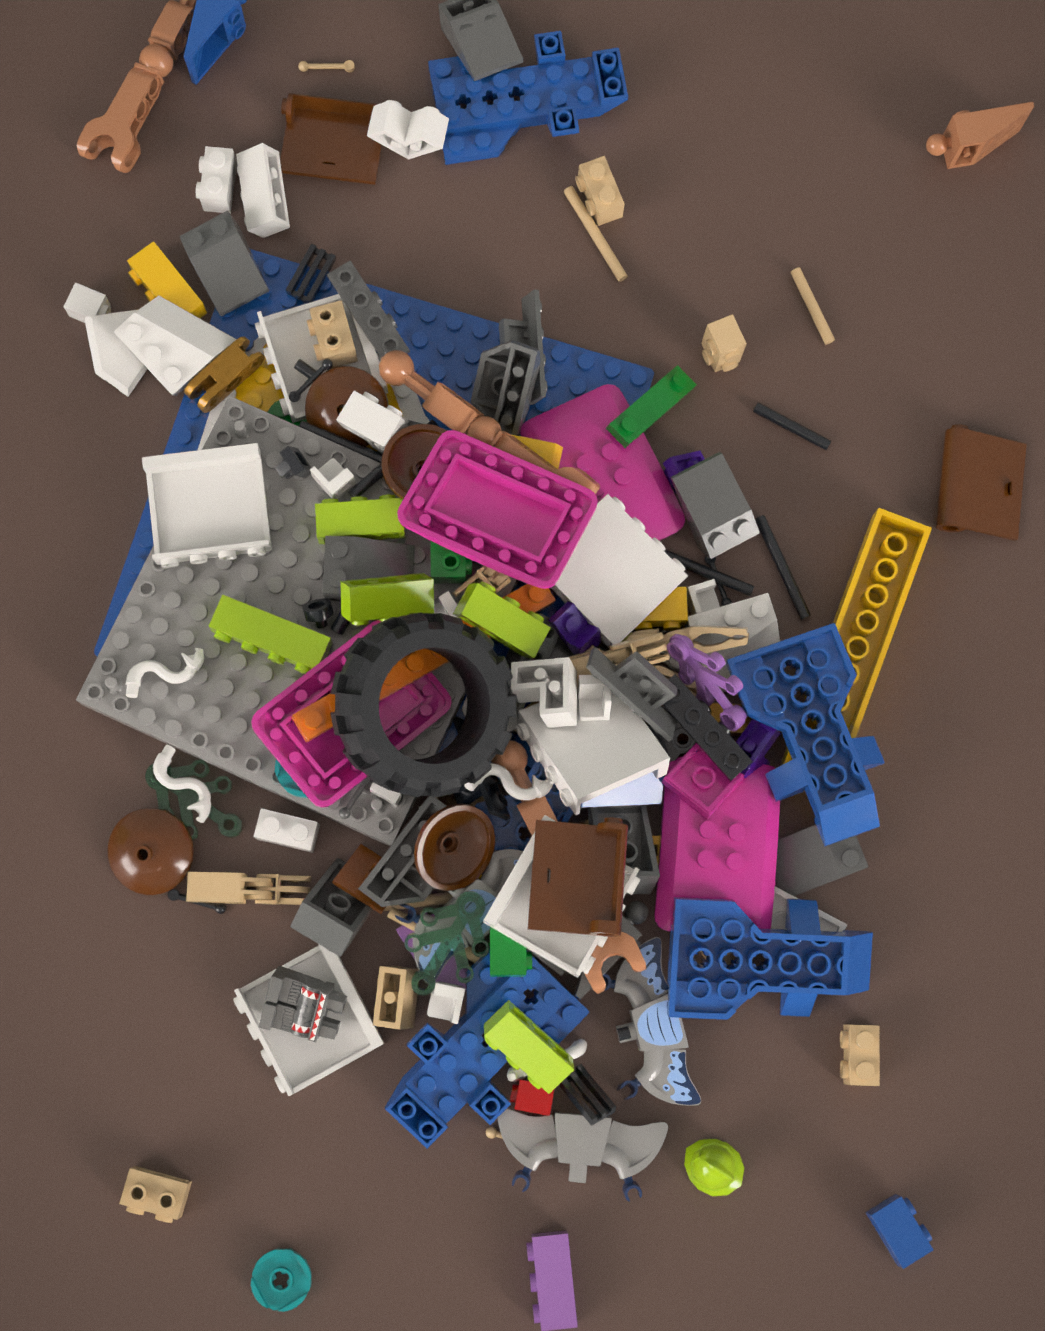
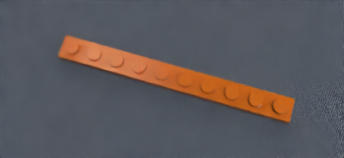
[291,584,556,743]

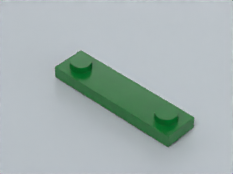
[606,365,697,449]

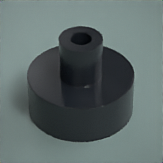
[302,598,334,628]

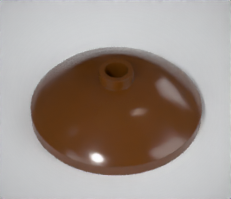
[305,366,389,447]
[382,424,447,499]
[414,803,495,891]
[108,808,194,895]

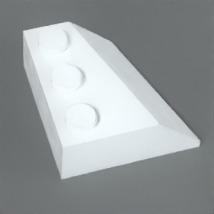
[114,296,237,396]
[685,593,780,693]

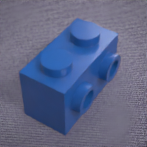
[865,1194,933,1269]

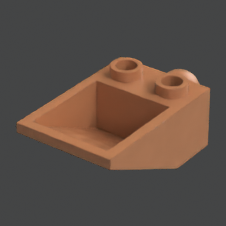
[926,102,1034,169]

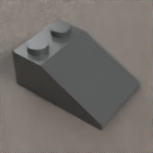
[179,210,269,317]
[670,452,760,559]
[323,536,415,601]
[588,805,660,894]
[775,825,869,896]
[290,858,373,957]

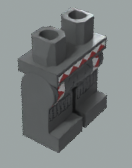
[259,966,348,1042]

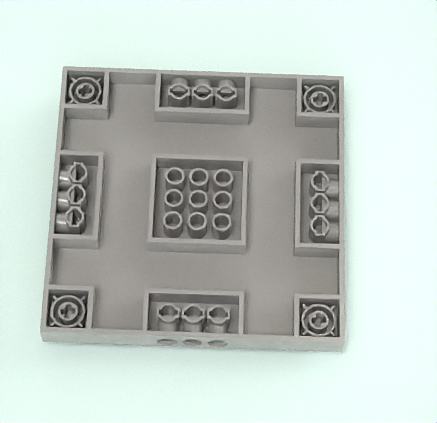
[76,396,519,846]

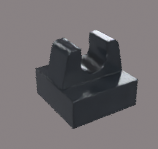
[275,446,311,479]

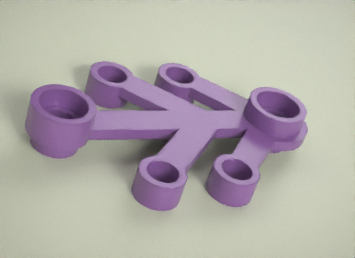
[667,634,747,731]

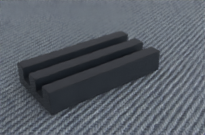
[286,244,336,303]
[559,1064,616,1126]

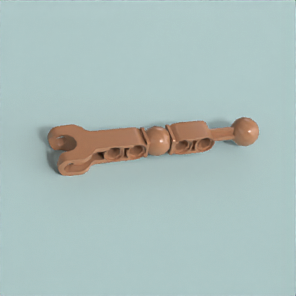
[77,0,197,173]
[379,350,600,494]
[491,740,646,994]

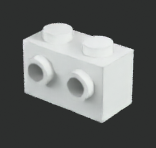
[196,146,237,214]

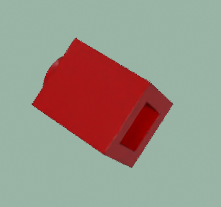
[510,1079,554,1116]

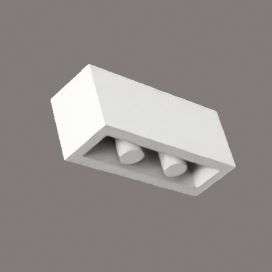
[236,143,290,238]

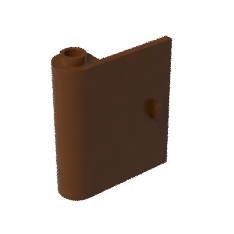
[280,93,382,185]
[936,424,1027,541]
[527,817,628,937]

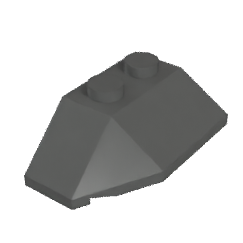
[471,340,541,436]
[358,796,447,907]

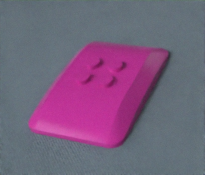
[520,384,685,541]
[397,430,598,589]
[251,620,452,808]
[654,757,780,931]

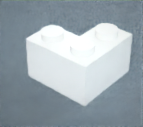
[367,100,449,160]
[336,391,409,453]
[511,657,577,728]

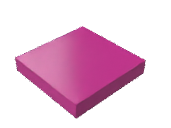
[662,743,745,819]

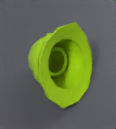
[684,1139,744,1196]

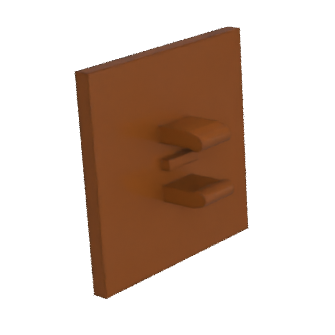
[332,844,387,914]

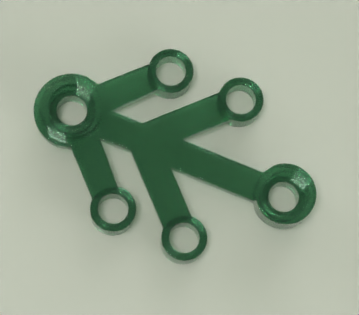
[145,759,243,841]
[404,891,490,995]

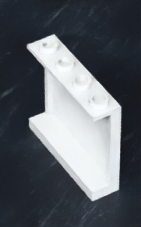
[255,294,388,423]
[142,443,272,568]
[551,494,688,649]
[516,688,670,816]
[483,815,641,978]
[233,944,385,1096]

